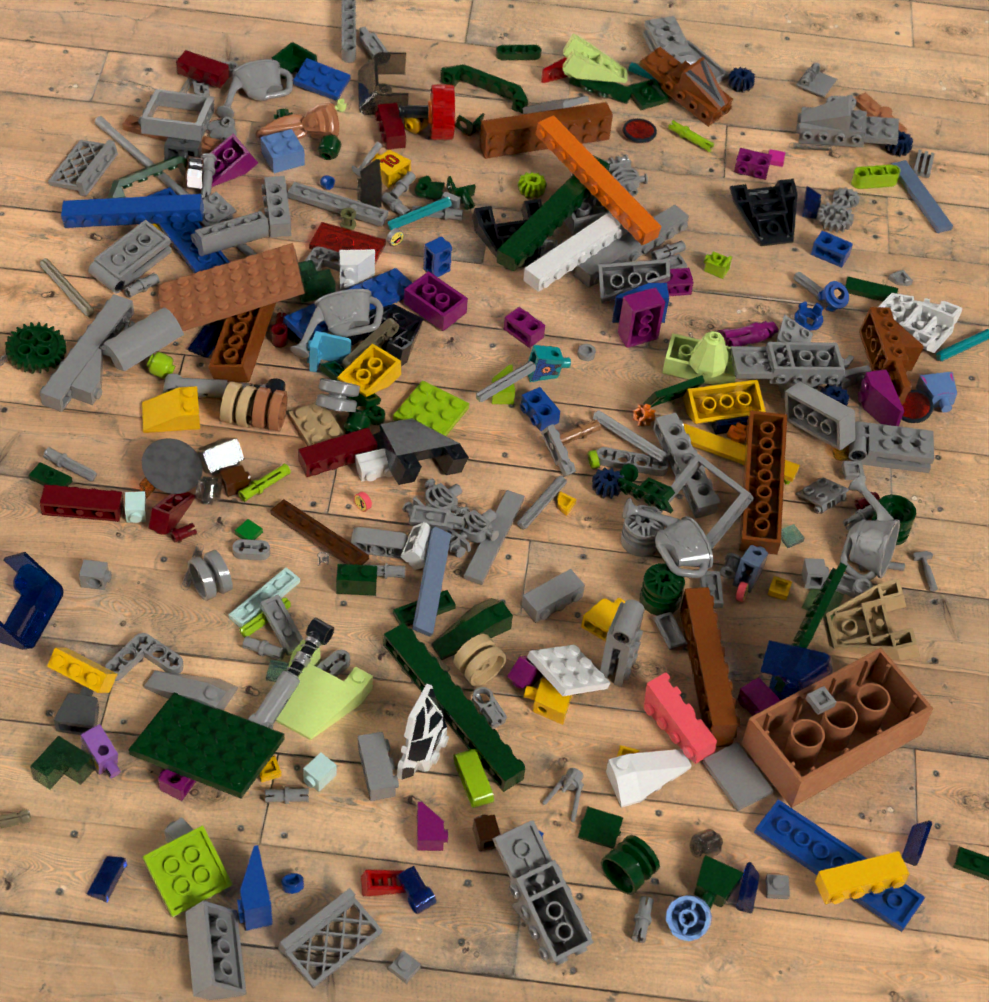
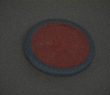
[623,118,657,143]
[902,390,934,423]

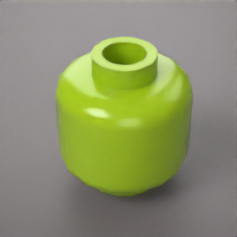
[146,352,176,379]

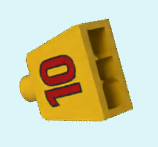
[371,150,411,188]

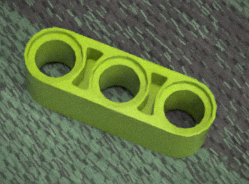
[851,165,900,189]
[453,749,494,808]

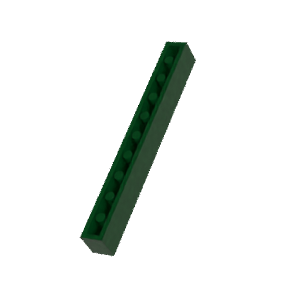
[496,155,610,272]
[383,623,525,792]

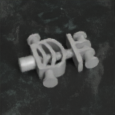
[602,154,648,197]
[402,478,463,517]
[447,507,499,558]

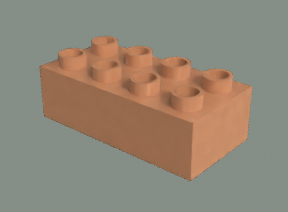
[741,647,934,808]

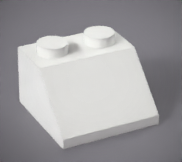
[340,250,375,290]

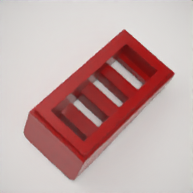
[541,57,568,83]
[361,870,410,896]

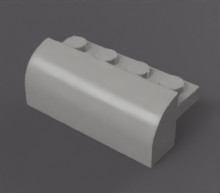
[191,211,269,256]
[100,307,184,371]

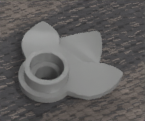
[207,116,237,140]

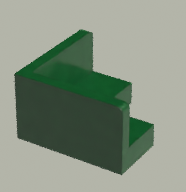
[272,42,317,79]

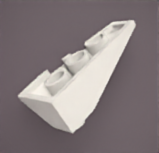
[606,749,692,808]

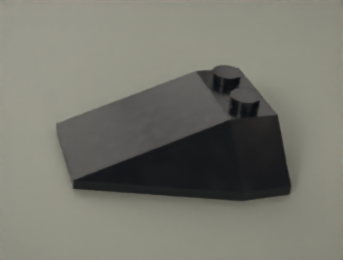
[730,178,798,246]

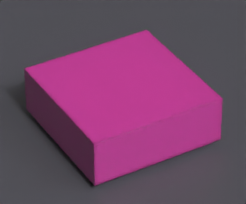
[768,149,785,167]

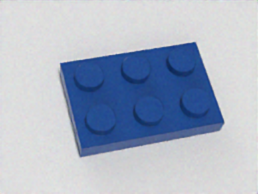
[293,58,351,101]

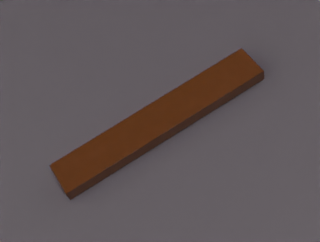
[270,499,369,565]

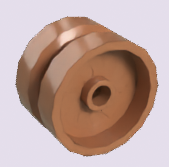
[252,387,288,432]

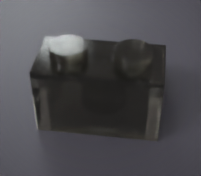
[357,159,382,208]
[195,437,245,475]

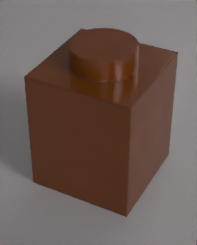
[220,465,251,497]
[473,814,501,851]

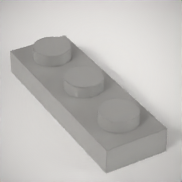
[259,595,303,656]

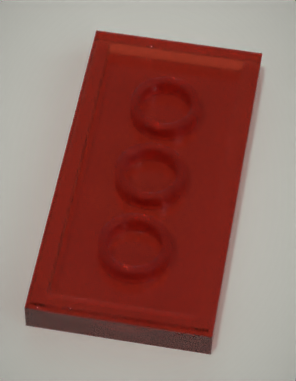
[309,222,386,264]

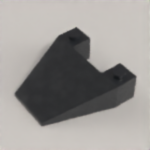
[472,199,542,269]
[345,304,424,366]
[379,418,469,485]

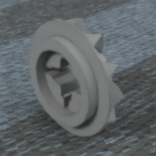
[833,187,860,208]

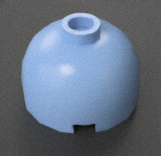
[666,895,712,941]

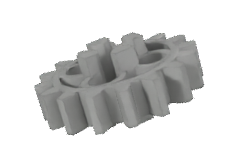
[817,201,854,233]

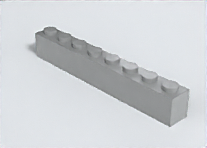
[575,205,689,288]
[40,294,134,412]

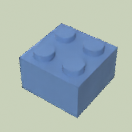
[261,129,305,174]

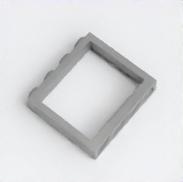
[139,89,214,141]
[651,454,754,550]

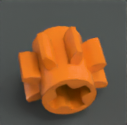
[633,404,656,426]
[727,423,747,444]

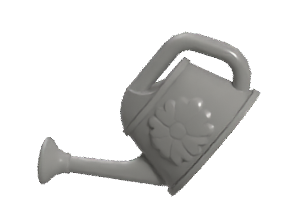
[217,59,293,118]
[290,289,383,358]
[840,475,900,581]
[623,498,713,578]

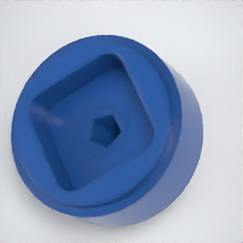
[281,873,304,894]

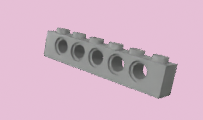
[653,413,720,518]

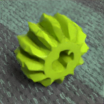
[518,172,547,199]

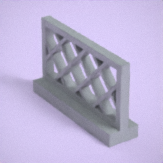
[48,140,118,196]
[278,888,383,988]

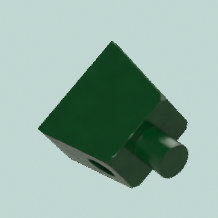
[694,855,743,910]

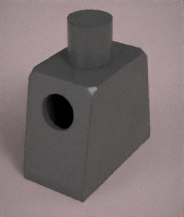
[54,687,99,735]

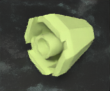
[689,331,729,378]

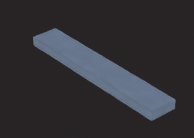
[891,160,953,233]
[412,526,451,637]

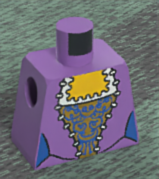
[81,724,121,778]

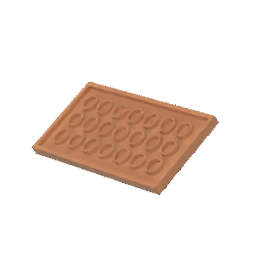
[158,243,305,331]

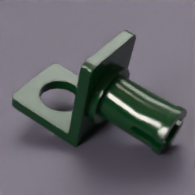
[455,113,485,137]
[446,176,476,210]

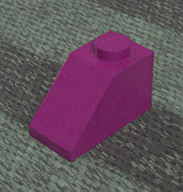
[507,656,543,689]
[417,802,448,851]

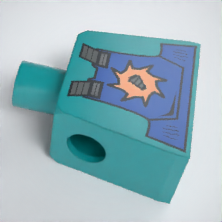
[527,345,571,382]

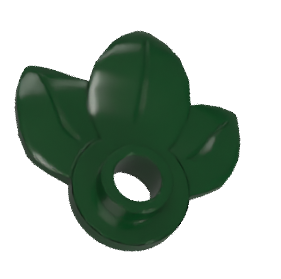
[414,176,445,199]

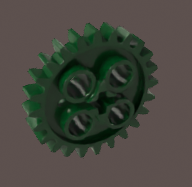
[5,322,66,374]

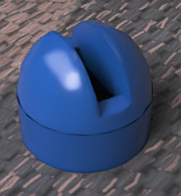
[320,175,335,190]

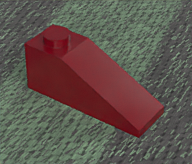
[148,492,196,535]

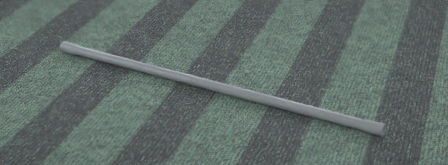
[95,116,257,257]

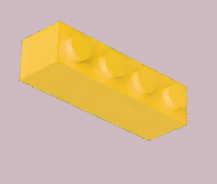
[815,851,910,904]

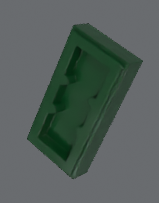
[29,462,73,487]

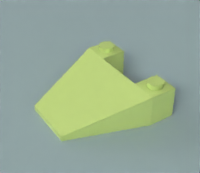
[563,33,628,83]
[276,639,373,740]

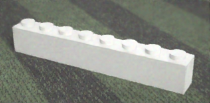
[523,212,628,292]

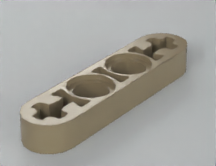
[341,318,399,369]

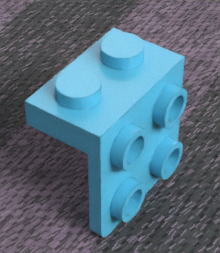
[307,331,351,373]

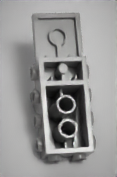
[796,95,899,148]
[729,342,845,398]
[492,820,594,966]

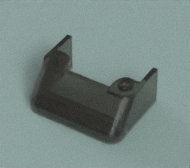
[358,52,409,115]

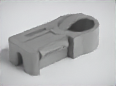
[472,687,507,729]

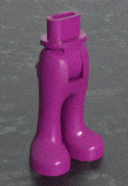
[717,321,779,347]

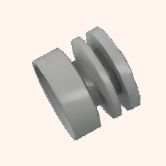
[621,505,664,557]

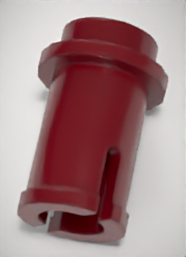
[855,492,880,510]
[170,523,197,543]

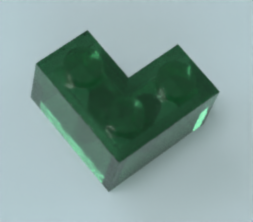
[298,260,336,303]
[30,735,95,790]

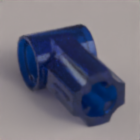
[397,866,437,914]

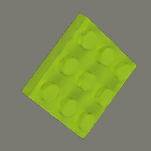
[393,380,469,436]
[142,825,233,917]

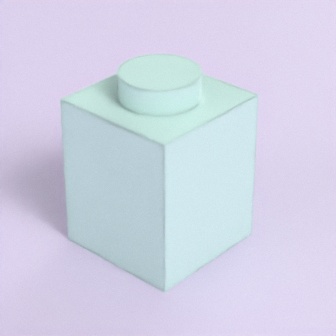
[125,491,146,523]
[303,753,337,792]

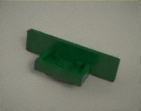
[569,77,633,104]
[617,477,675,514]

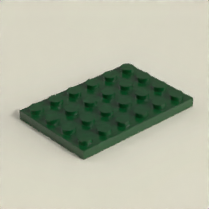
[774,562,847,692]
[129,692,285,799]

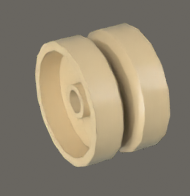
[220,381,258,427]
[453,634,506,686]

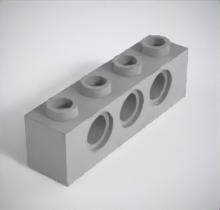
[262,176,291,237]

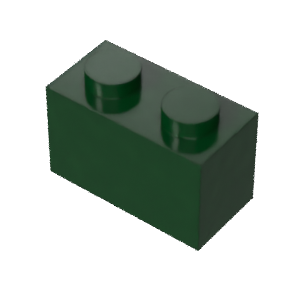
[336,564,377,596]

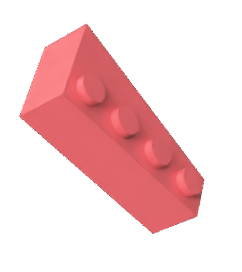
[644,672,717,764]

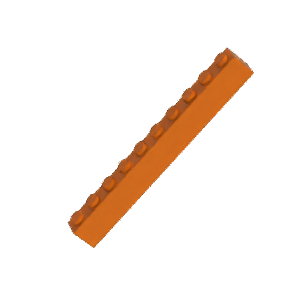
[535,115,662,246]

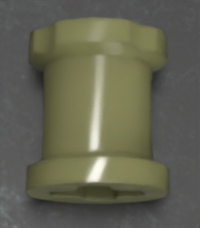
[341,208,356,231]

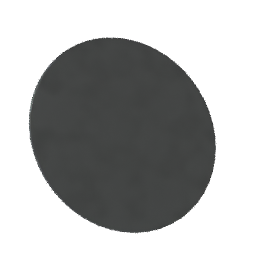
[142,438,202,494]

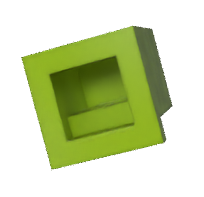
[704,251,732,279]

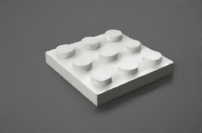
[527,644,610,696]

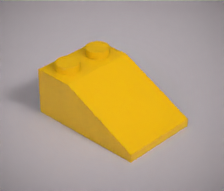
[337,343,401,397]
[142,386,200,433]

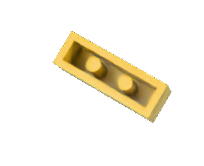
[47,647,117,693]

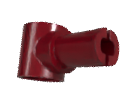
[271,312,288,348]

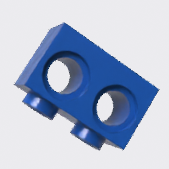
[811,231,853,268]
[423,236,452,277]
[520,387,560,431]

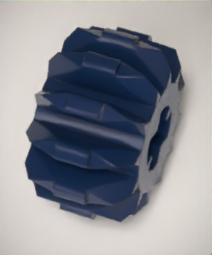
[728,67,755,93]
[885,130,913,157]
[820,384,849,406]
[592,467,623,499]

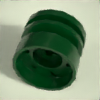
[872,494,916,545]
[640,563,685,616]
[601,835,660,895]

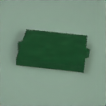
[578,807,623,849]

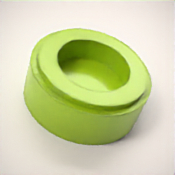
[587,450,600,469]

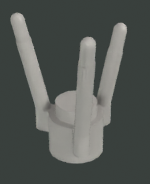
[542,768,584,822]

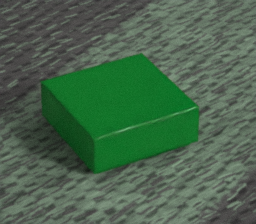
[235,519,263,540]

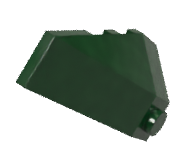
[432,598,513,661]

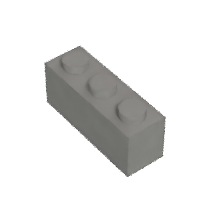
[521,569,585,623]
[358,731,399,801]

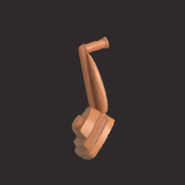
[255,102,339,140]

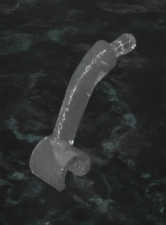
[317,551,330,566]

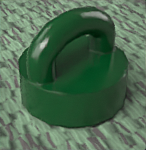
[620,463,639,482]

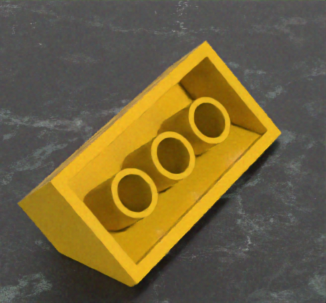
[683,379,766,424]

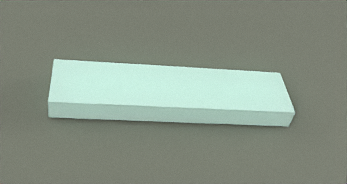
[229,568,300,627]

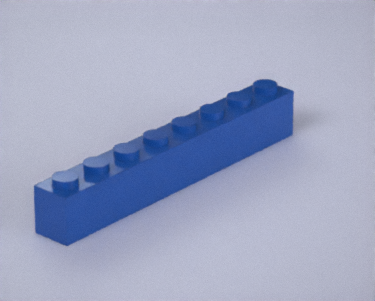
[61,194,204,228]

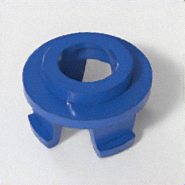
[818,281,849,312]
[794,301,823,331]

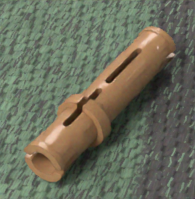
[560,419,601,445]

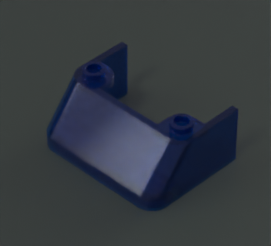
[0,552,63,650]
[760,640,833,701]

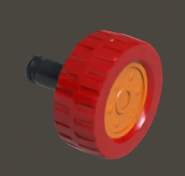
[399,84,455,140]

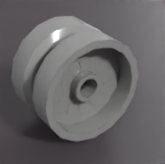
[315,378,360,412]
[188,550,233,601]

